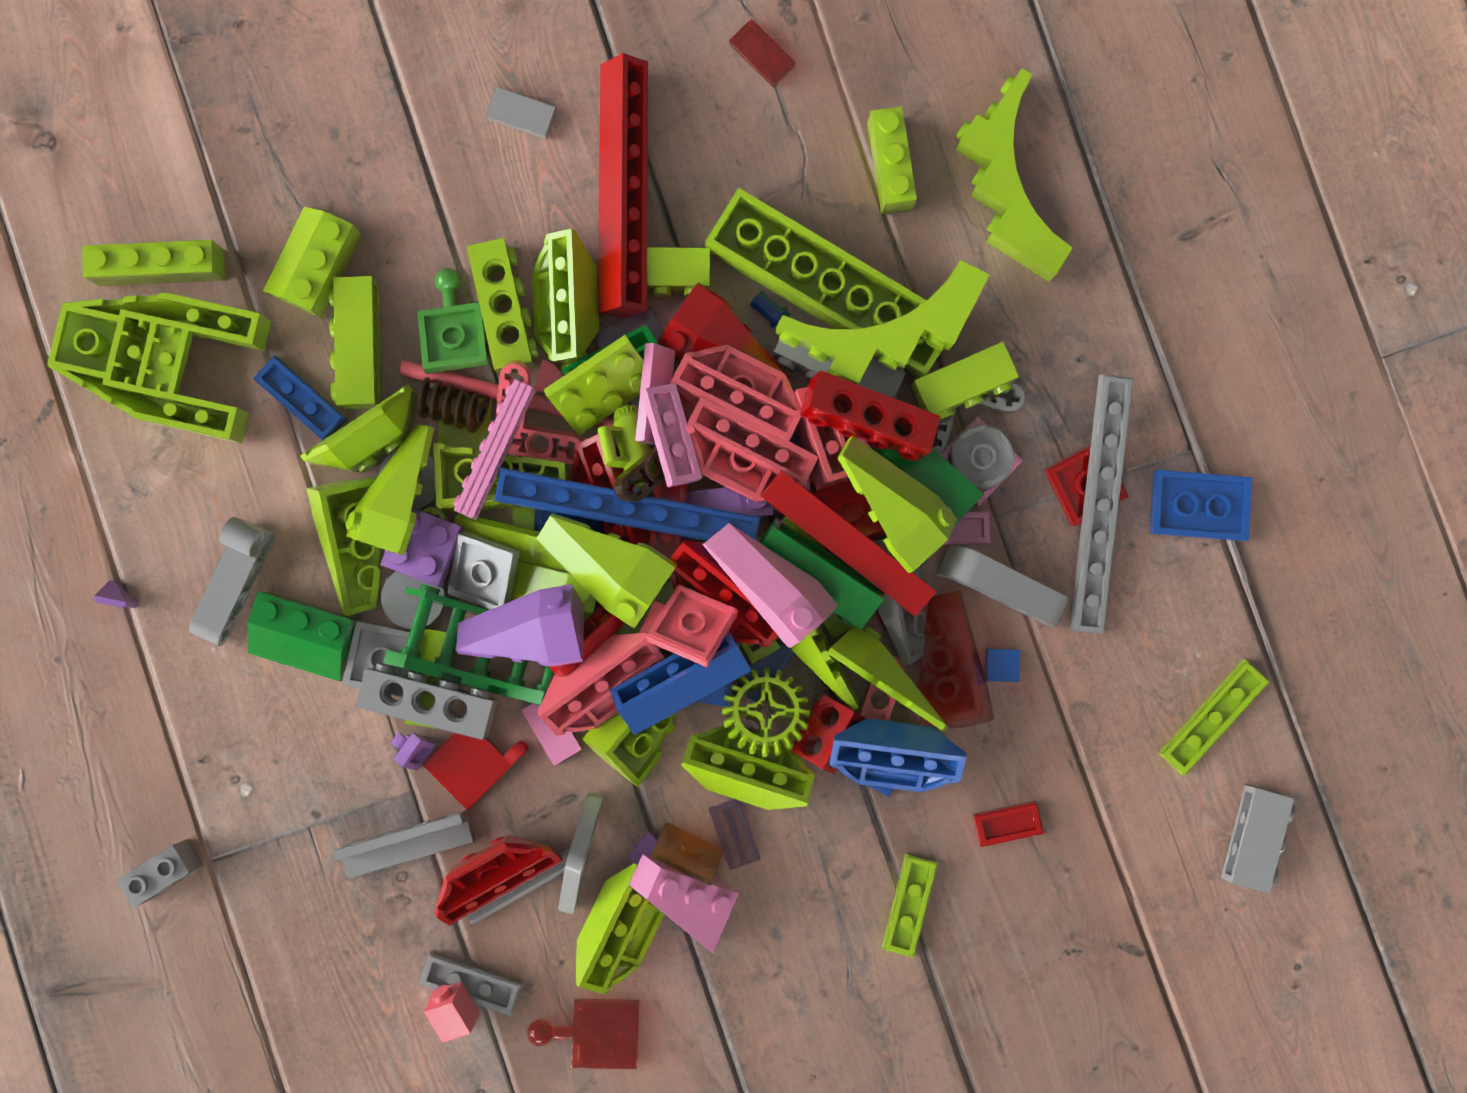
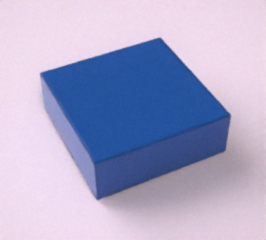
[985,649,1020,682]

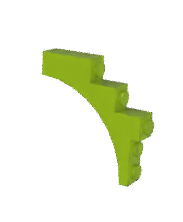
[956,68,1073,282]
[775,260,990,384]

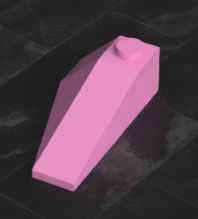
[703,523,838,648]

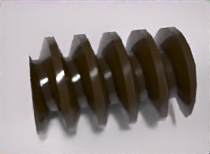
[417,377,490,433]

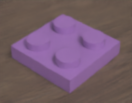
[380,507,465,588]

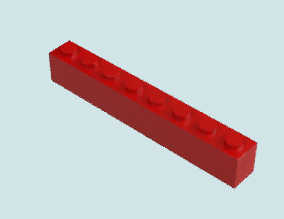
[598,53,648,318]

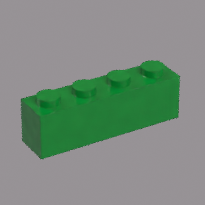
[867,423,984,527]
[759,518,884,630]

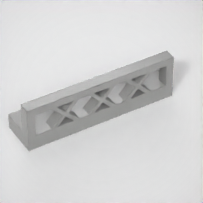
[333,810,475,879]

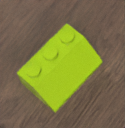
[263,207,362,319]

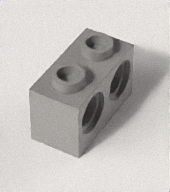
[116,839,203,908]

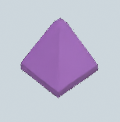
[93,580,139,608]

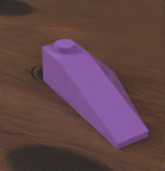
[456,584,584,667]

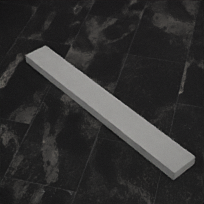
[1069,374,1134,634]

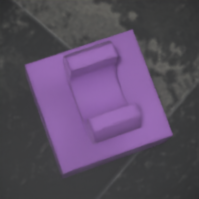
[391,732,436,771]

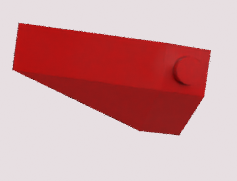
[658,282,790,381]

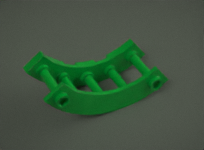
[383,584,555,705]

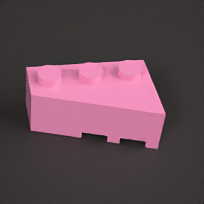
[629,854,739,954]

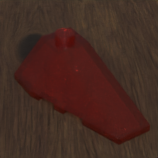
[917,590,994,729]

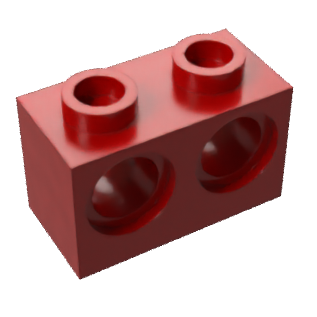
[792,694,865,774]

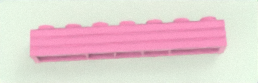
[454,379,536,520]

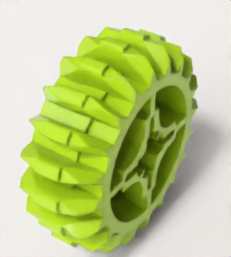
[722,668,810,757]

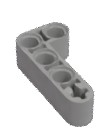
[189,517,275,646]
[937,545,1069,628]

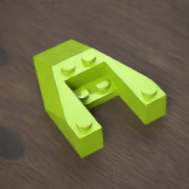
[47,292,272,444]

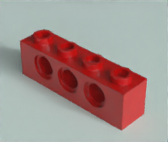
[800,370,941,461]

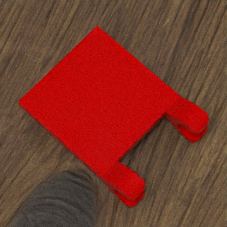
[423,733,529,811]

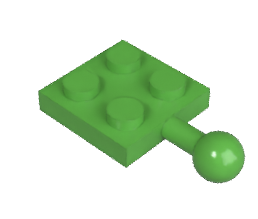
[417,268,489,374]

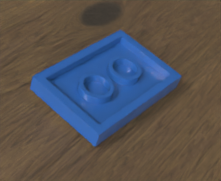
[1149,470,1252,542]

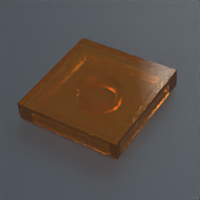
[650,822,723,886]

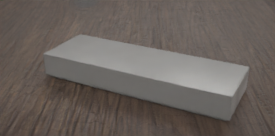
[418,951,523,1016]

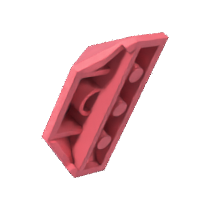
[670,345,801,441]
[686,396,818,503]
[537,633,664,736]

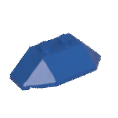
[829,718,967,792]

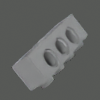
[355,663,498,740]

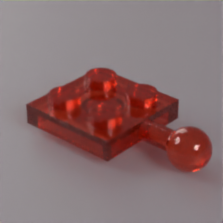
[527,999,639,1069]

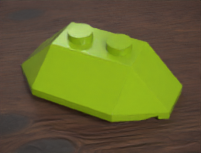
[532,228,600,362]
[300,384,418,473]
[681,725,815,810]
[576,863,665,995]

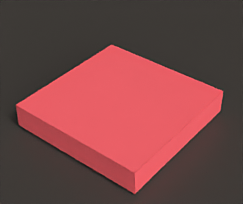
[646,584,738,667]

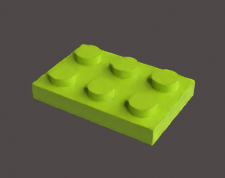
[544,335,644,435]

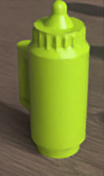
[598,403,657,485]

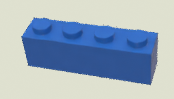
[610,631,751,735]

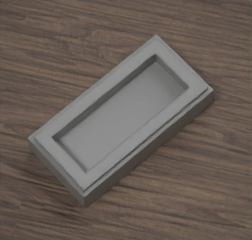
[486,87,557,139]

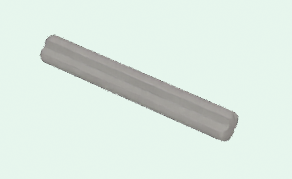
[467,848,570,924]

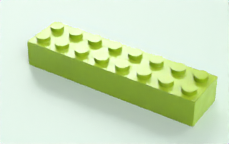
[705,188,941,379]

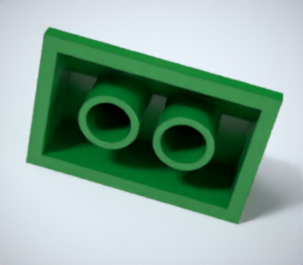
[248,591,361,681]

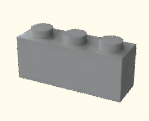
[1221,785,1295,894]

